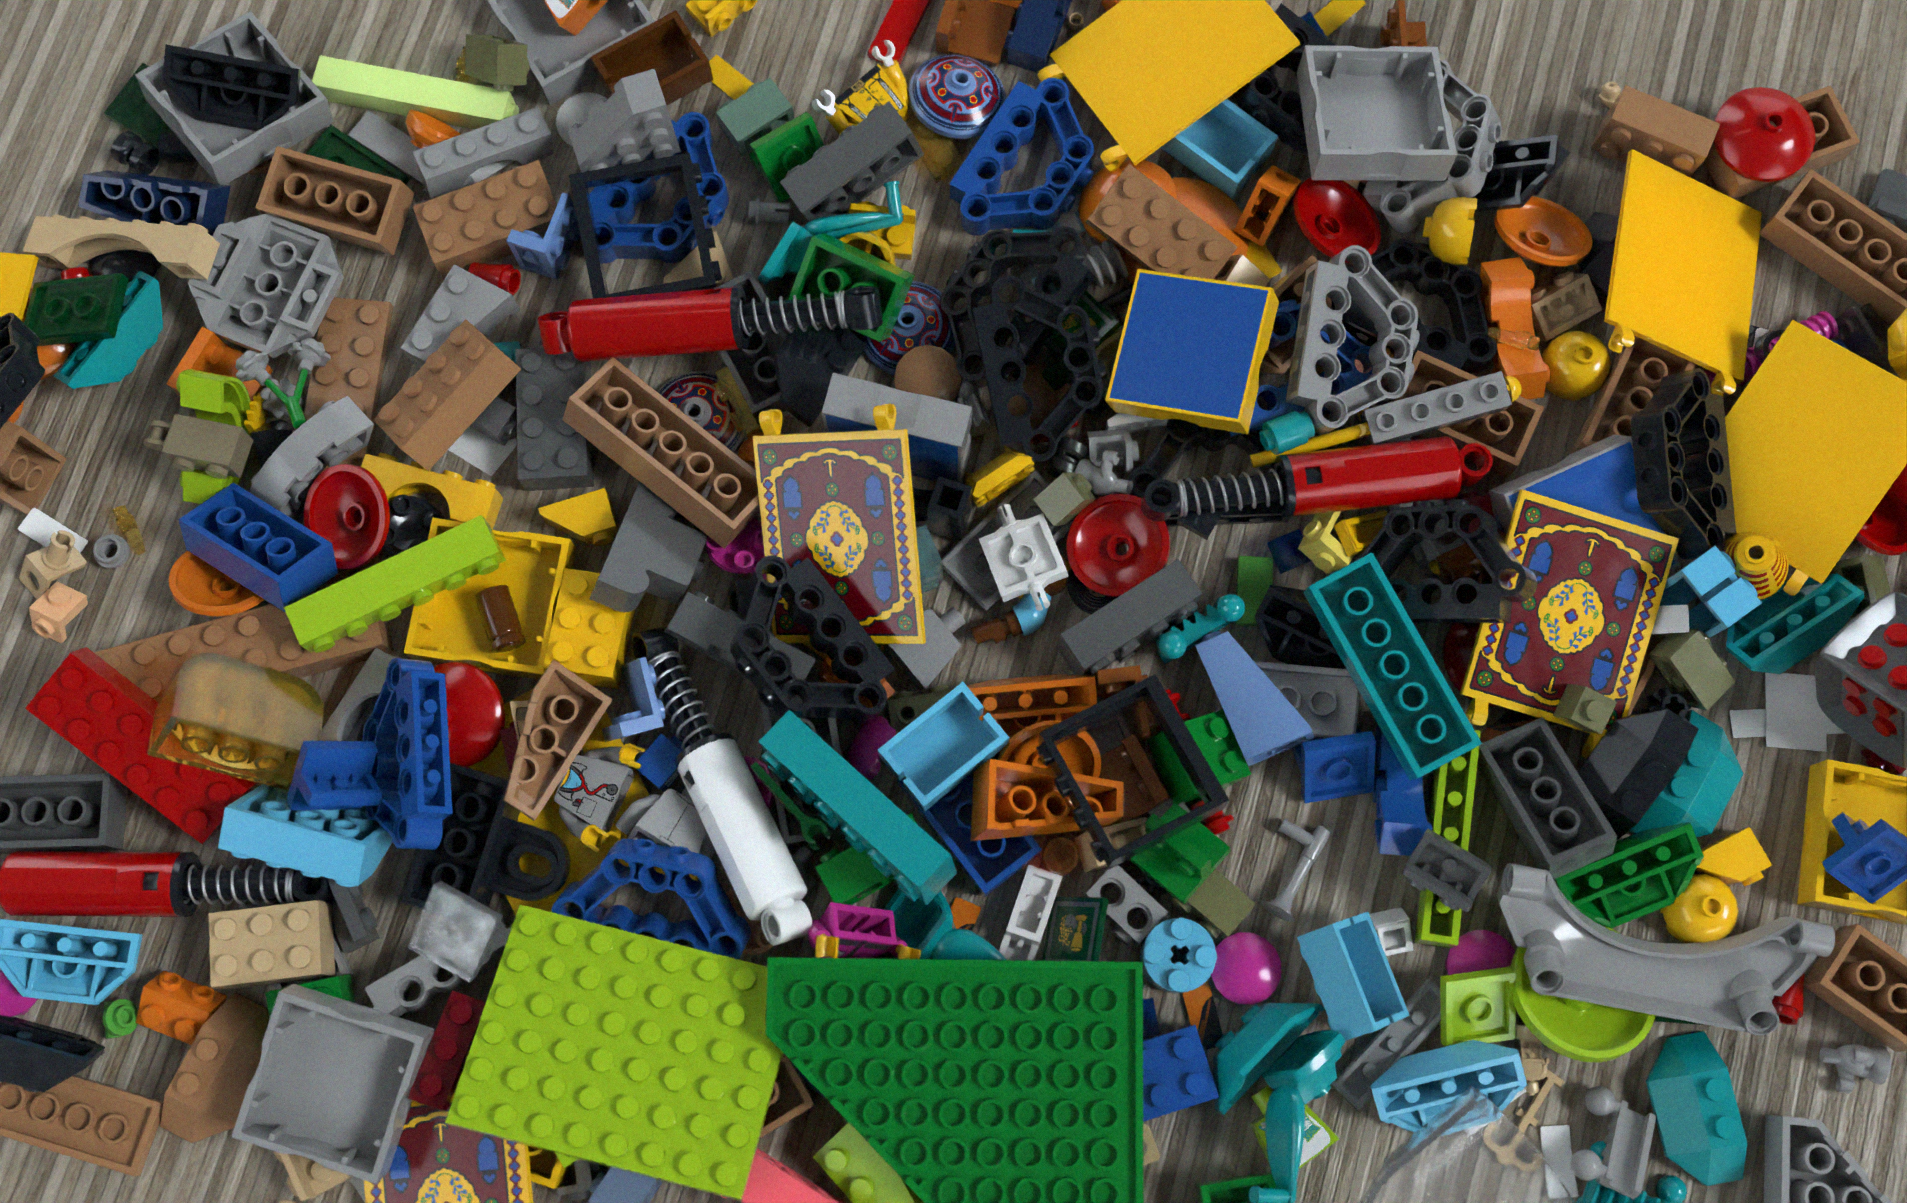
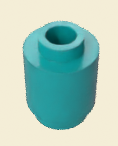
[1259,410,1315,455]

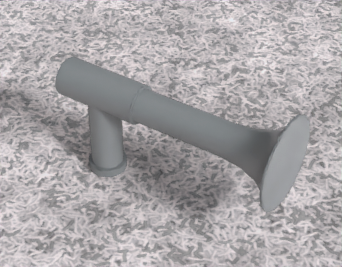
[1261,818,1331,922]

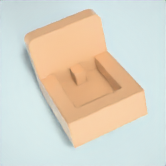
[29,581,88,643]

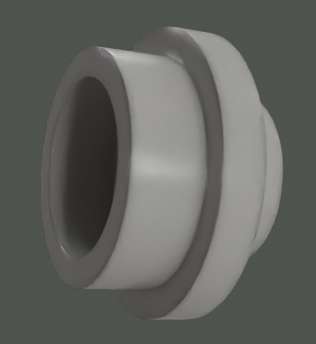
[93,534,130,569]

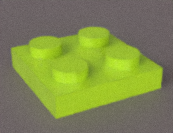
[1440,966,1516,1047]

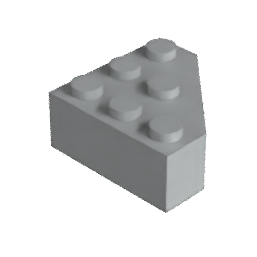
[568,68,681,172]
[1764,1115,1892,1203]

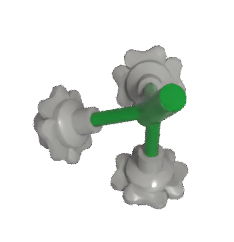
[235,338,331,429]

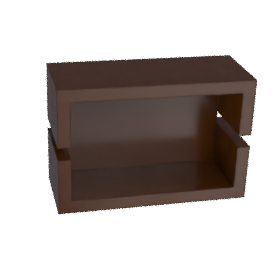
[591,10,714,105]

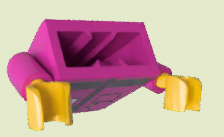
[807,902,921,959]

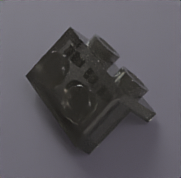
[1835,303,1893,370]

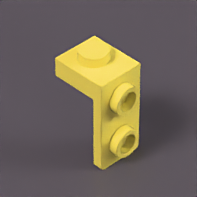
[1298,511,1354,574]

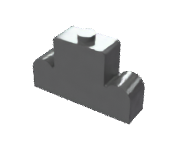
[589,481,707,612]

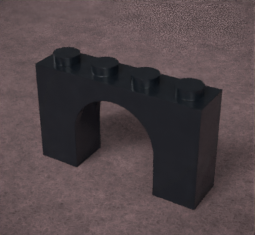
[912,476,972,541]

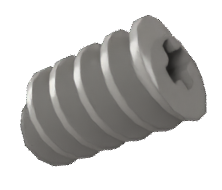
[1053,240,1128,293]

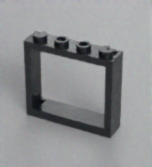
[569,153,722,299]
[1036,674,1229,869]

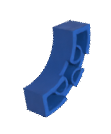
[1372,724,1432,856]

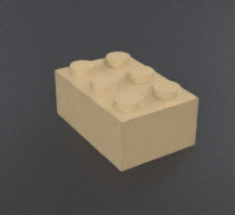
[209,900,335,990]

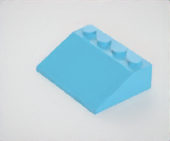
[218,778,393,887]

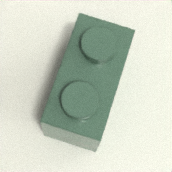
[716,78,794,156]

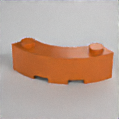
[1480,257,1550,400]

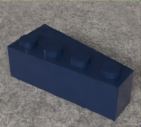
[1004,0,1073,73]
[78,170,231,236]

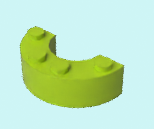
[176,369,250,504]

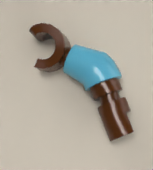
[970,559,1068,644]

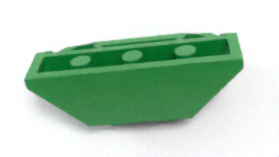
[1554,822,1704,929]

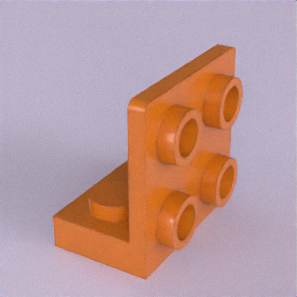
[166,327,273,401]

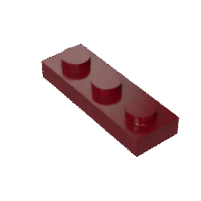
[407,991,486,1112]

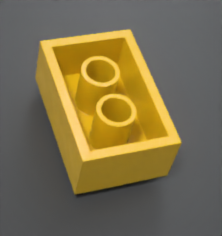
[543,568,635,689]

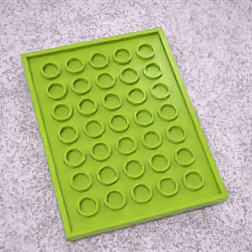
[445,904,783,1201]

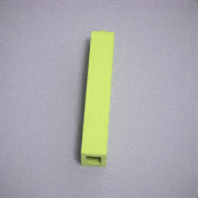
[312,55,519,129]

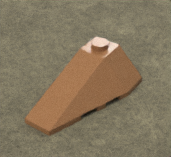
[503,660,613,820]

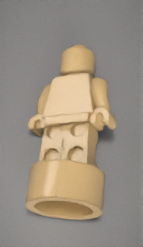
[1516,1022,1550,1096]

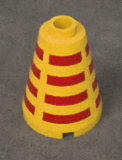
[1723,532,1789,600]

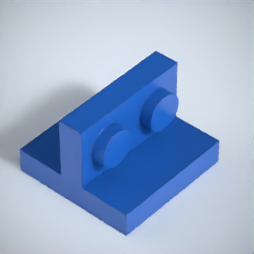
[1292,729,1376,804]
[286,741,383,810]
[1822,812,1907,904]

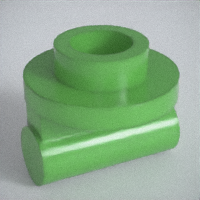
[103,999,138,1039]

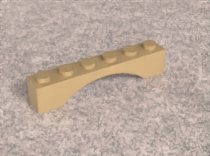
[22,214,220,280]

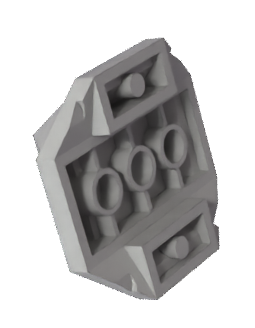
[187,213,344,359]

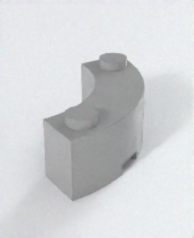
[249,396,374,518]

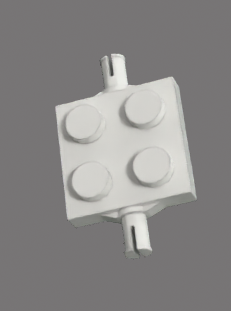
[979,504,1069,611]

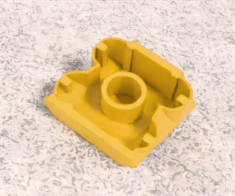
[964,446,1035,508]

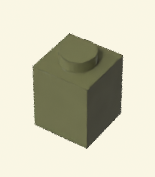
[1033,472,1096,526]
[1553,684,1617,734]

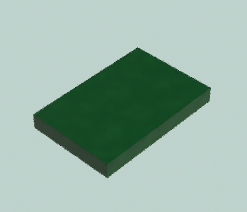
[306,124,410,185]
[24,273,129,346]

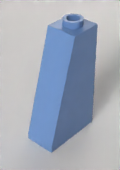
[1195,631,1315,766]

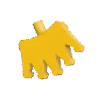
[244,393,268,435]

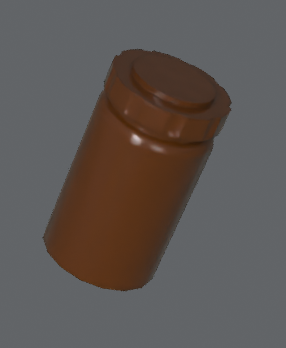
[475,585,526,653]

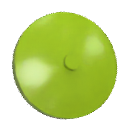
[1511,924,1656,1062]

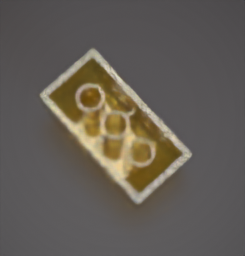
[147,653,324,790]

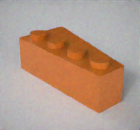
[971,759,1123,841]

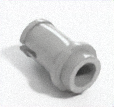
[749,198,790,225]

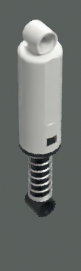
[631,626,812,945]

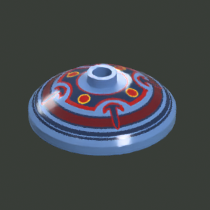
[908,54,1006,139]
[859,281,956,375]

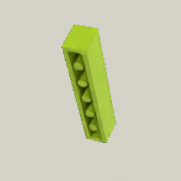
[284,515,506,653]
[1414,730,1481,948]

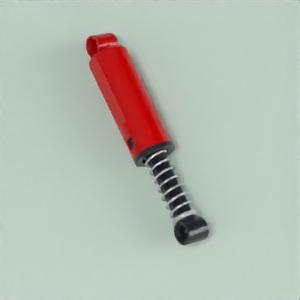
[537,286,883,362]
[1141,436,1493,522]
[0,851,335,917]

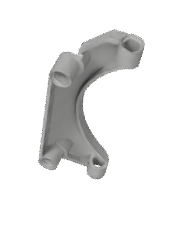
[1497,863,1835,1036]

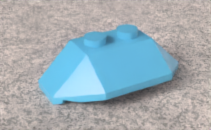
[0,919,143,1005]
[1370,1040,1527,1135]

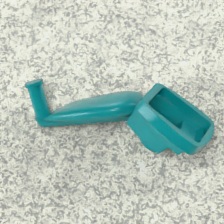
[757,181,904,285]
[884,889,1007,960]
[1249,1030,1346,1203]

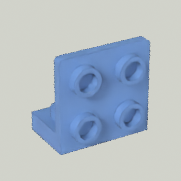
[507,193,580,280]
[602,657,665,742]

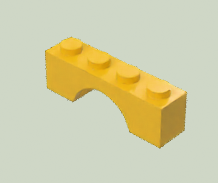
[361,453,503,530]

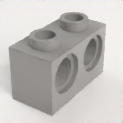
[1083,865,1168,946]

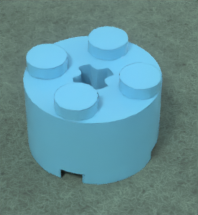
[1140,918,1217,994]

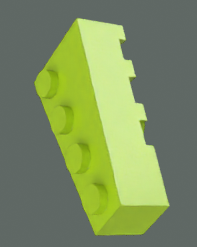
[813,1122,924,1203]

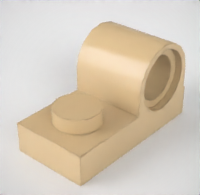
[1074,817,1147,873]

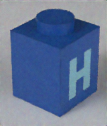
[636,733,687,793]

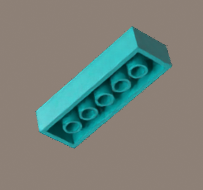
[1303,553,1482,781]
[758,710,957,905]

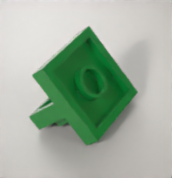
[748,111,824,203]
[1129,802,1231,905]

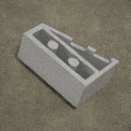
[401,265,520,367]

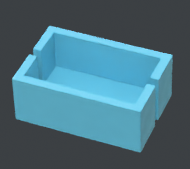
[1160,99,1278,200]
[1660,546,1762,638]
[878,682,1009,812]
[1297,911,1410,1040]

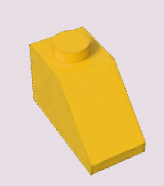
[538,488,619,546]
[1694,827,1772,887]

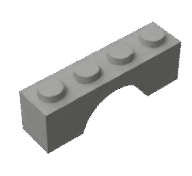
[412,107,554,199]
[315,648,393,741]

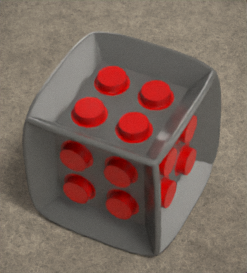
[1815,591,1907,768]

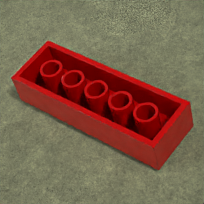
[25,647,259,844]

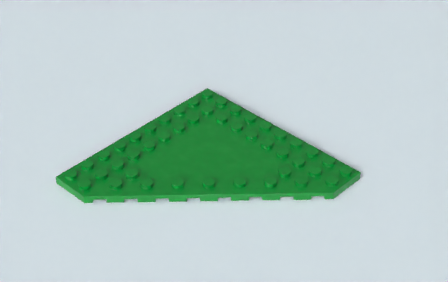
[766,957,1144,1203]

